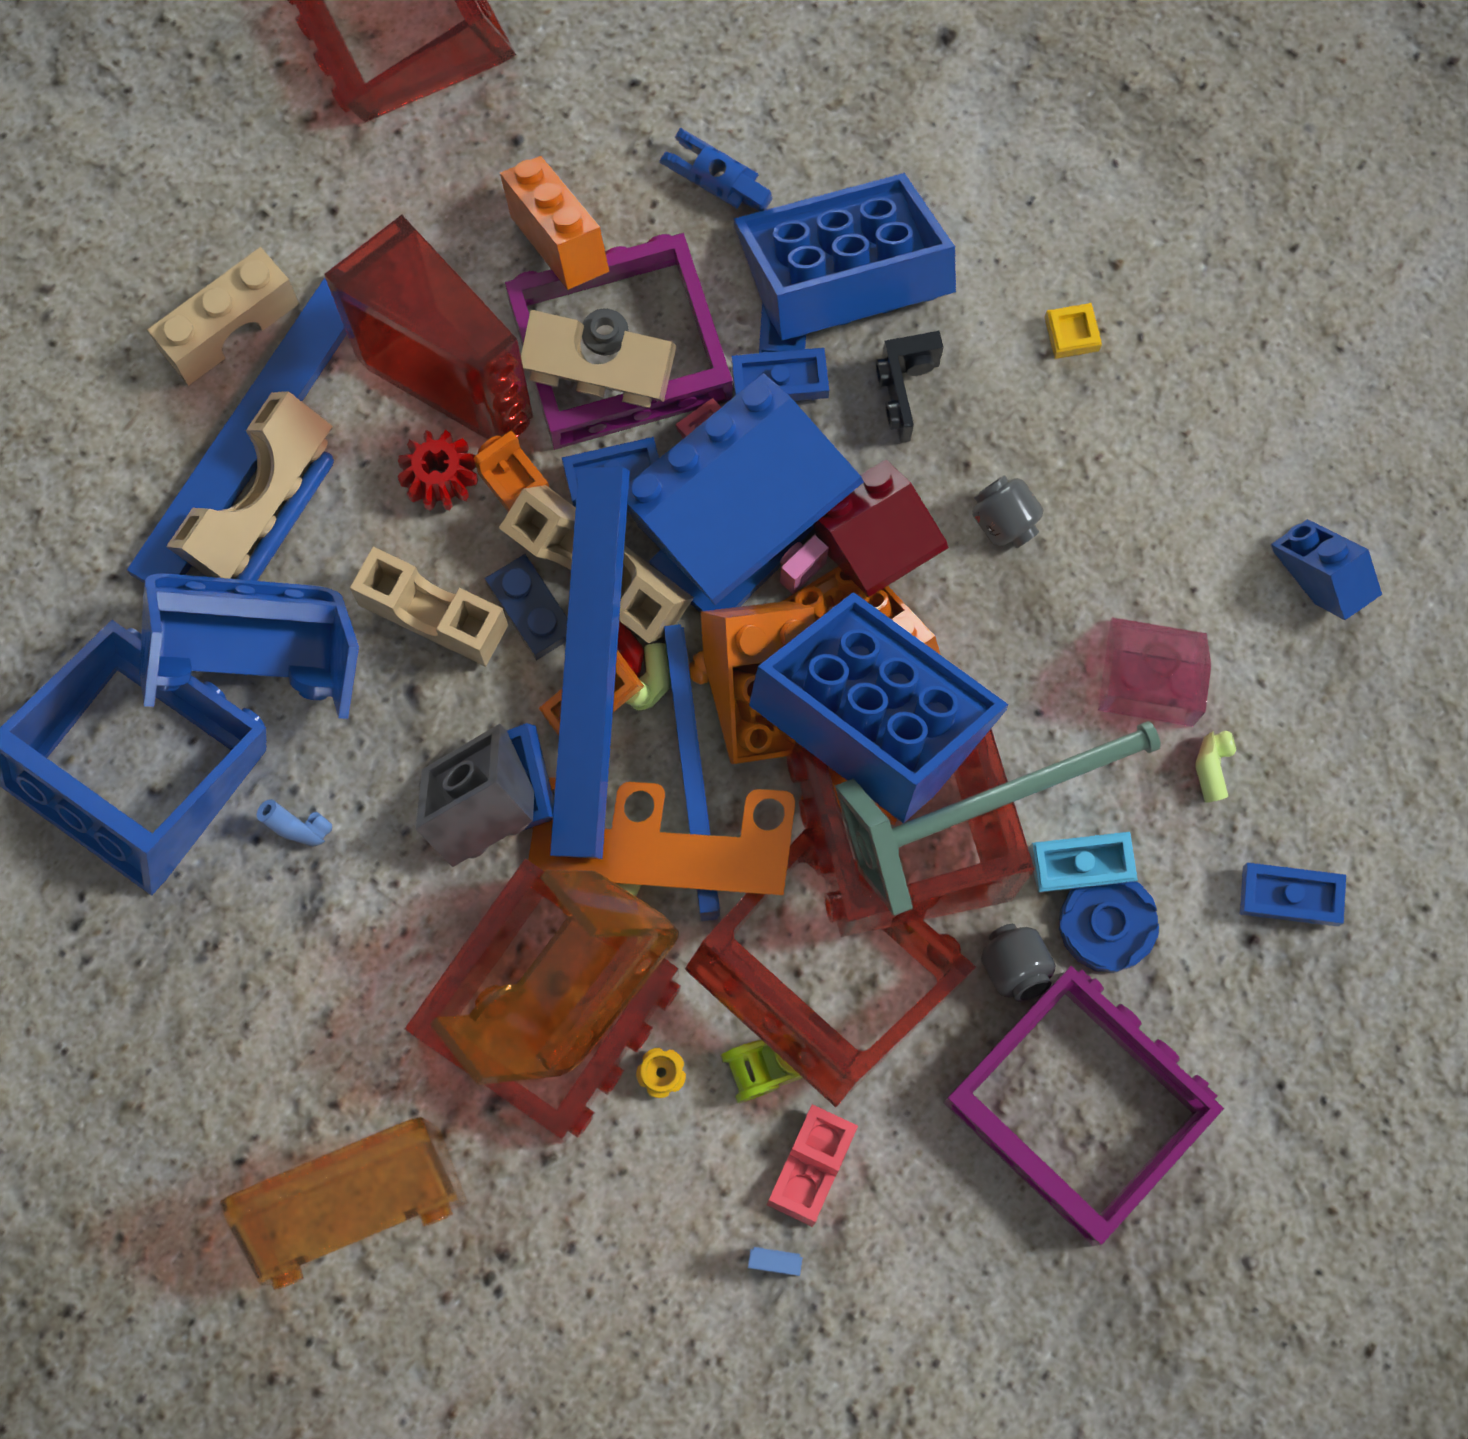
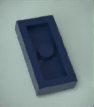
[484,554,568,660]

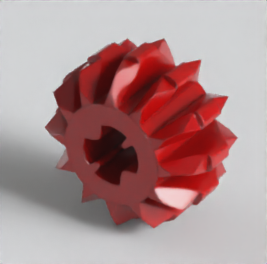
[397,429,478,512]

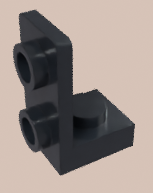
[876,331,944,443]

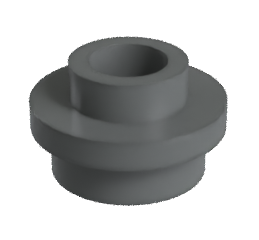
[582,308,629,356]

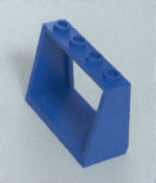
[0,620,267,896]

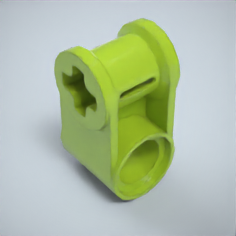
[720,1028,821,1103]

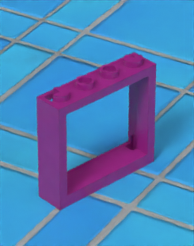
[505,233,733,450]
[943,966,1225,1246]

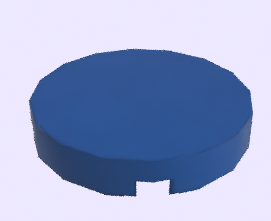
[1059,882,1159,973]

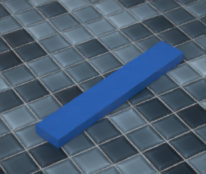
[664,624,720,921]

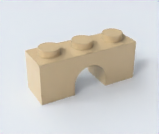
[147,247,299,386]
[518,310,676,408]
[350,546,508,667]

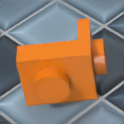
[474,431,549,512]

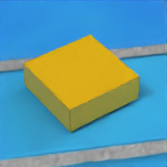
[1044,303,1102,359]

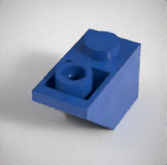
[1271,519,1382,620]

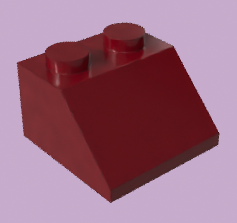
[813,459,949,598]

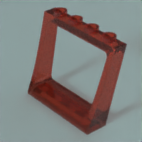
[685,821,976,1107]

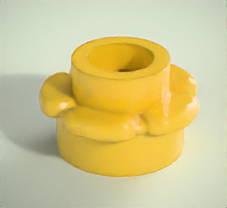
[636,1048,686,1098]

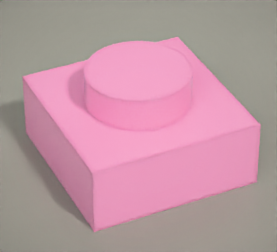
[780,535,829,594]

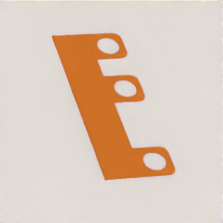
[526,777,795,895]

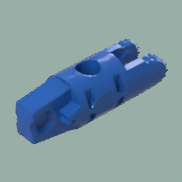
[659,128,772,212]

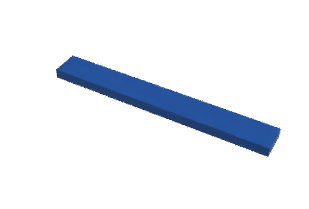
[127,267,373,583]
[550,467,630,859]

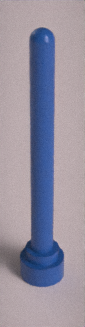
[236,451,334,581]

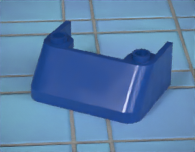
[140,573,359,719]

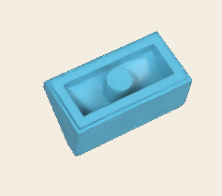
[1028,832,1138,893]

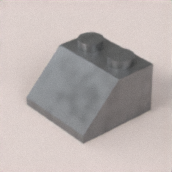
[415,724,534,867]

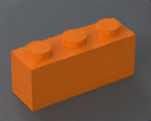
[500,156,609,290]

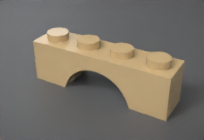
[166,391,333,579]
[499,485,693,643]

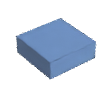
[748,1247,803,1276]

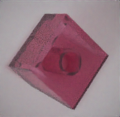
[1098,617,1211,727]

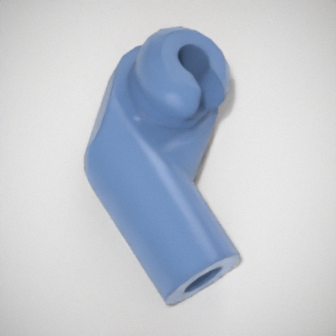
[257,799,332,847]

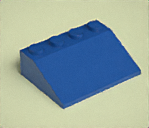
[734,173,956,341]
[627,373,864,605]
[749,592,1008,823]

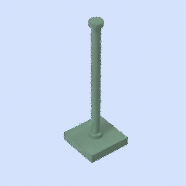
[835,721,1161,916]

